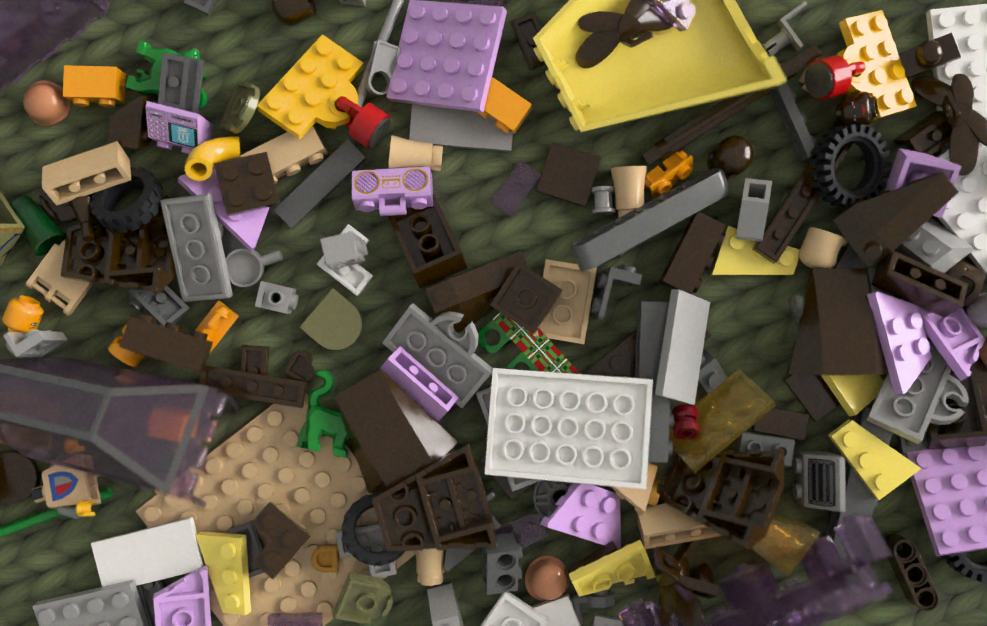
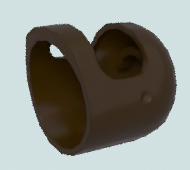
[271,0,317,26]
[707,135,754,181]
[945,259,985,307]

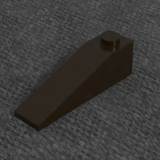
[425,251,529,333]

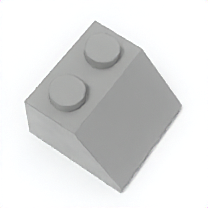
[894,218,973,273]

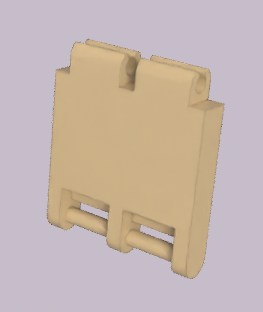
[26,239,94,316]

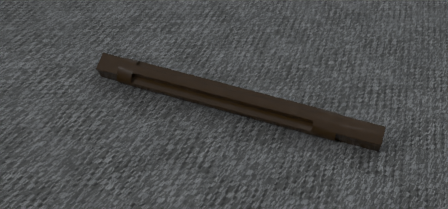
[642,44,822,166]

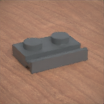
[158,52,205,113]

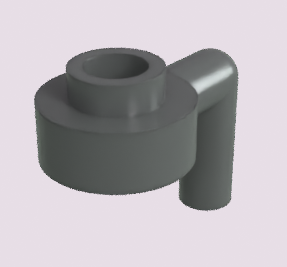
[571,590,615,626]

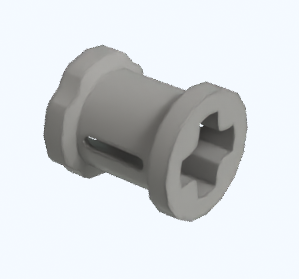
[592,186,615,215]

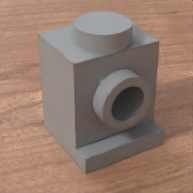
[255,281,298,314]

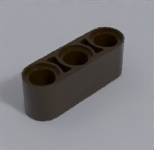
[883,534,939,611]

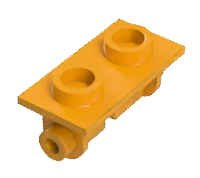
[645,150,694,199]
[196,300,239,354]

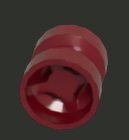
[672,404,700,440]

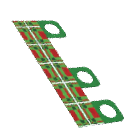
[478,312,580,374]

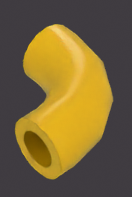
[185,136,240,181]

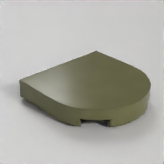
[219,81,260,134]
[300,288,362,350]
[333,572,393,624]

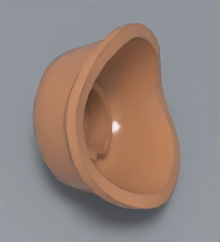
[23,80,71,127]
[525,555,570,601]

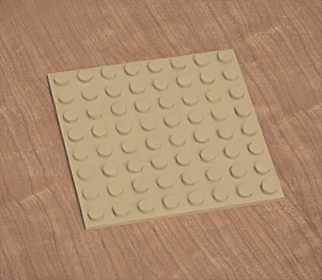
[136,393,416,626]

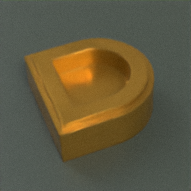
[311,544,339,573]

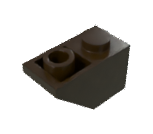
[108,94,155,149]

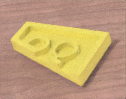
[710,226,800,275]
[828,419,921,500]
[195,531,251,615]
[569,540,656,597]

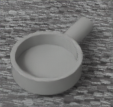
[225,247,283,287]

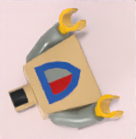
[31,437,101,519]

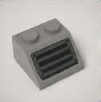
[792,451,845,512]

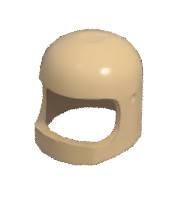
[799,227,848,269]

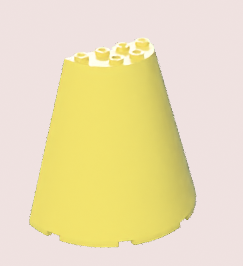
[533,0,787,132]

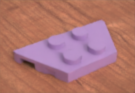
[178,168,269,252]
[867,292,932,394]
[901,299,986,381]
[541,483,621,549]
[153,565,212,626]

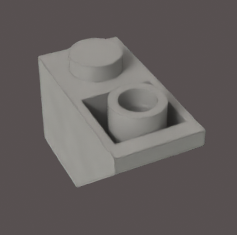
[736,178,772,242]

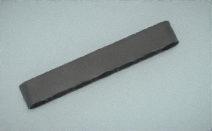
[570,167,731,271]

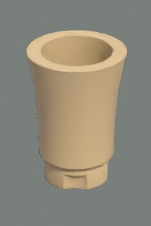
[388,135,443,171]
[610,166,647,218]
[415,549,446,586]

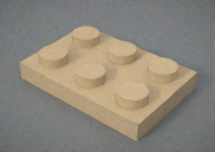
[533,259,597,344]

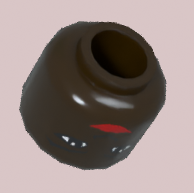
[836,91,878,126]

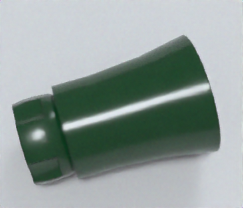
[9,195,66,256]

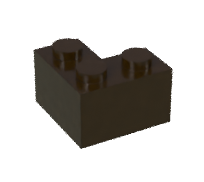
[251,502,311,579]

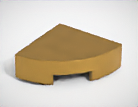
[648,476,662,506]

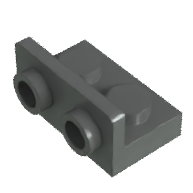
[128,286,190,326]

